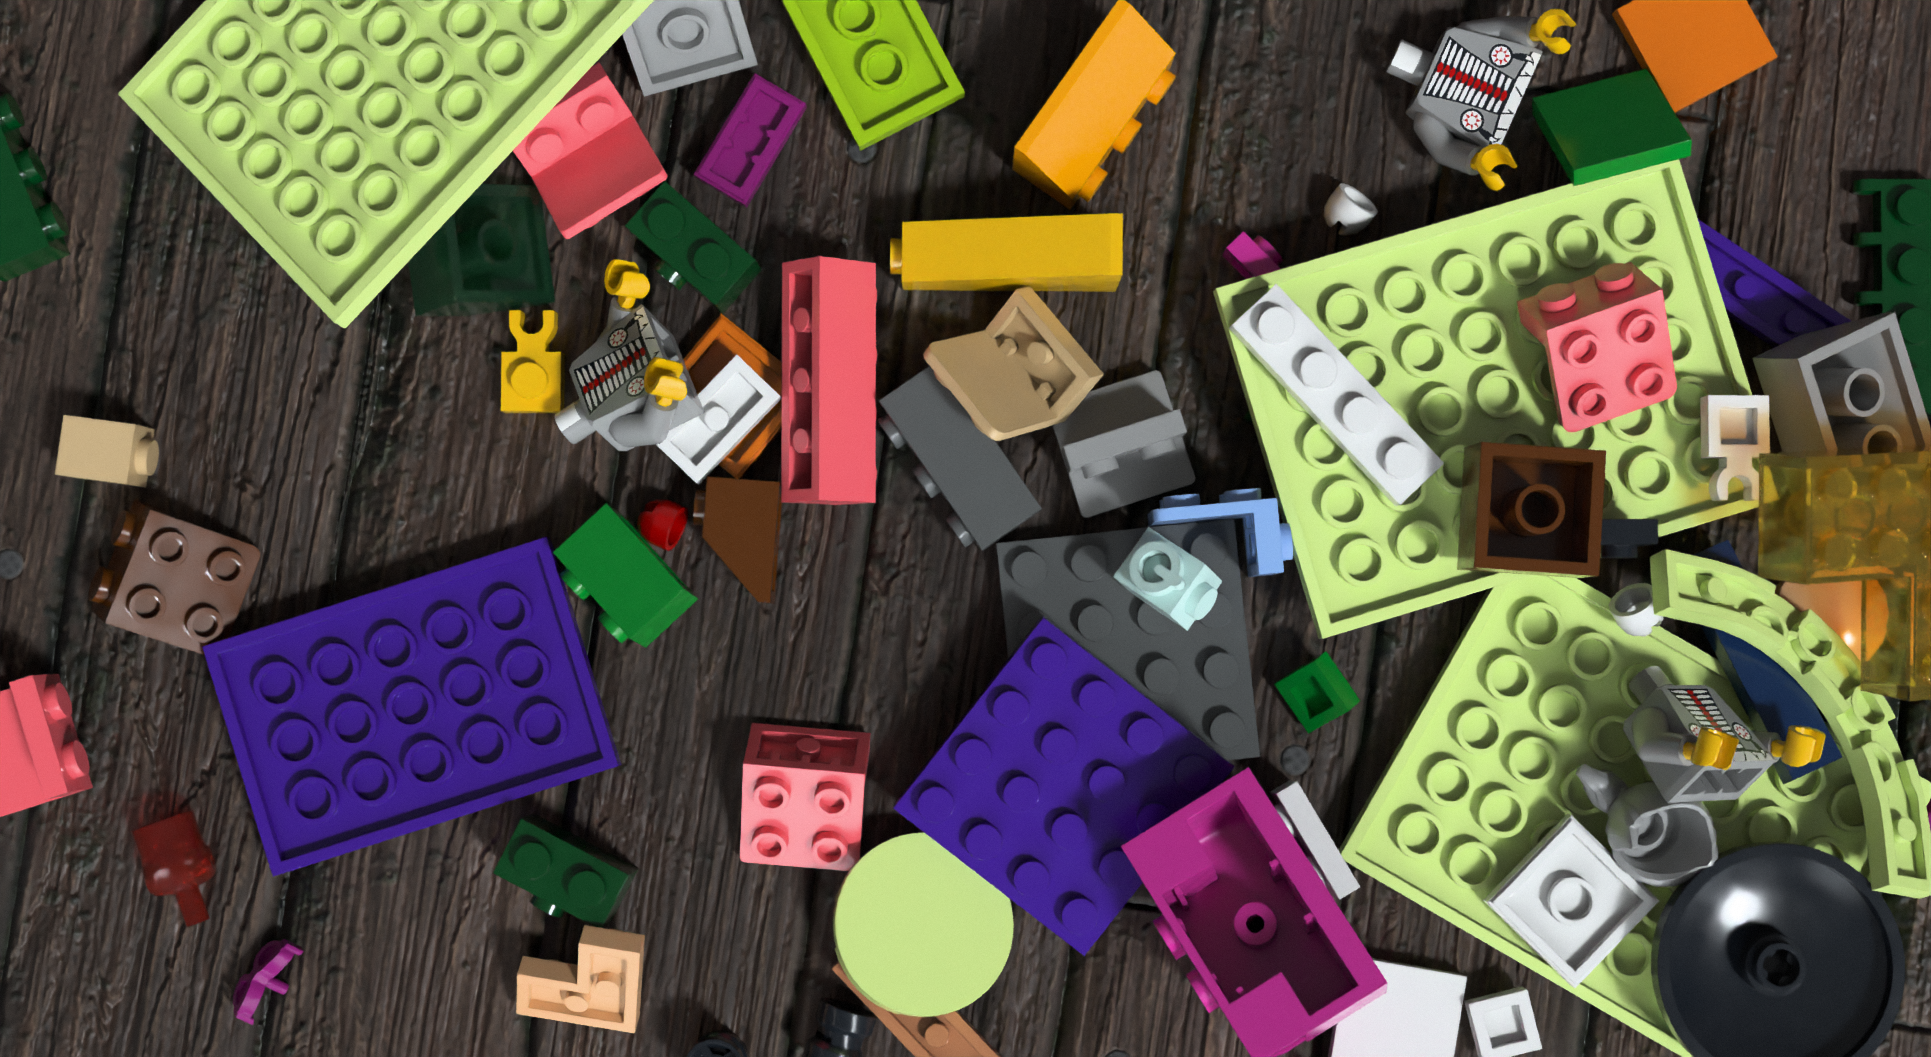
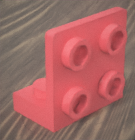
[513,62,668,239]
[740,723,871,871]

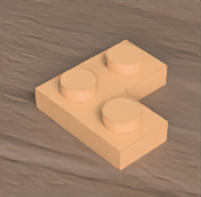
[516,925,645,1033]

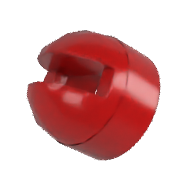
[637,499,689,551]

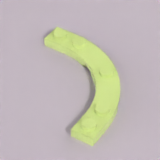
[1650,549,1931,899]

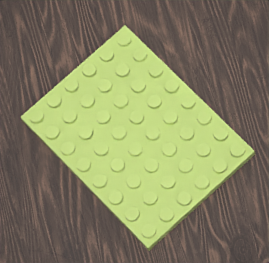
[118,0,654,329]
[1213,159,1785,639]
[1339,575,1931,1057]

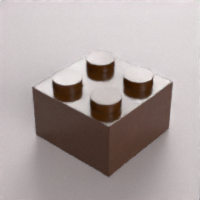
[1457,442,1606,578]

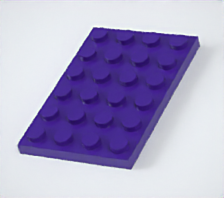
[202,537,621,877]

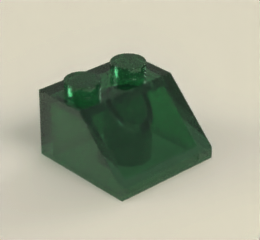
[408,184,555,316]

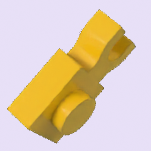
[501,310,565,413]

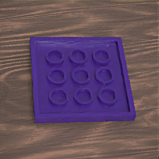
[893,615,1235,956]

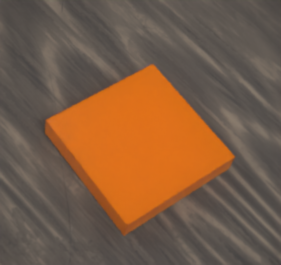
[1612,0,1778,113]
[683,313,782,479]

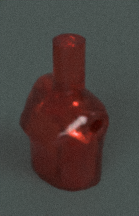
[130,810,216,927]

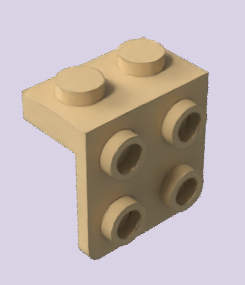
[923,286,1104,441]

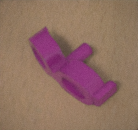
[233,939,304,1025]

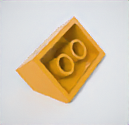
[1012,0,1176,210]

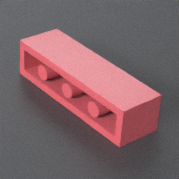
[781,256,877,505]

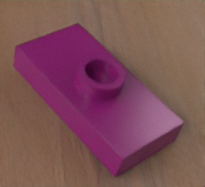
[694,73,807,208]

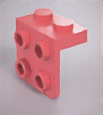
[1517,262,1677,432]
[0,674,93,817]

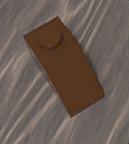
[693,477,782,603]

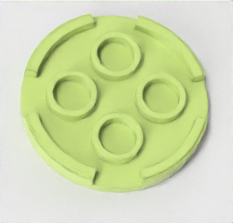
[833,833,1014,1017]

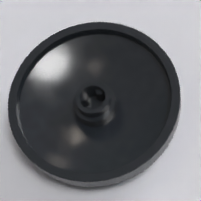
[1651,842,1905,1057]

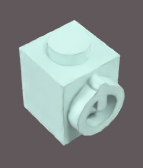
[1113,527,1222,631]

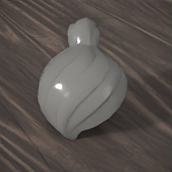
[1576,764,1718,887]

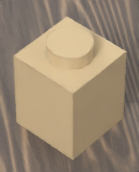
[55,415,159,488]

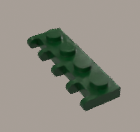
[1852,179,1931,418]

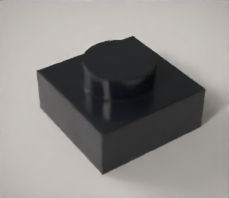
[1600,519,1658,558]

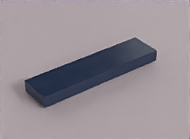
[1694,540,1842,784]

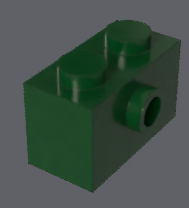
[625,181,761,314]
[493,814,639,928]

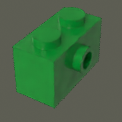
[553,503,698,648]

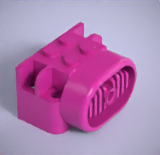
[1121,767,1388,1057]

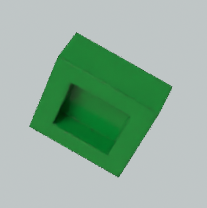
[1274,651,1361,734]

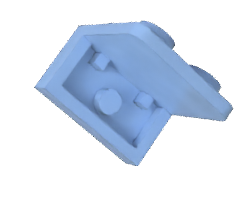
[1148,488,1293,577]

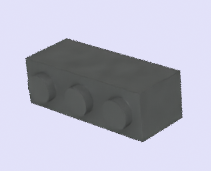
[877,366,1042,551]

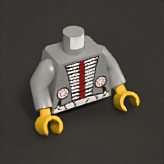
[1386,9,1576,191]
[554,259,704,451]
[1623,666,1826,803]

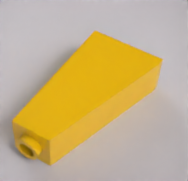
[890,213,1123,292]

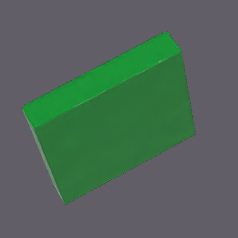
[1532,69,1692,186]

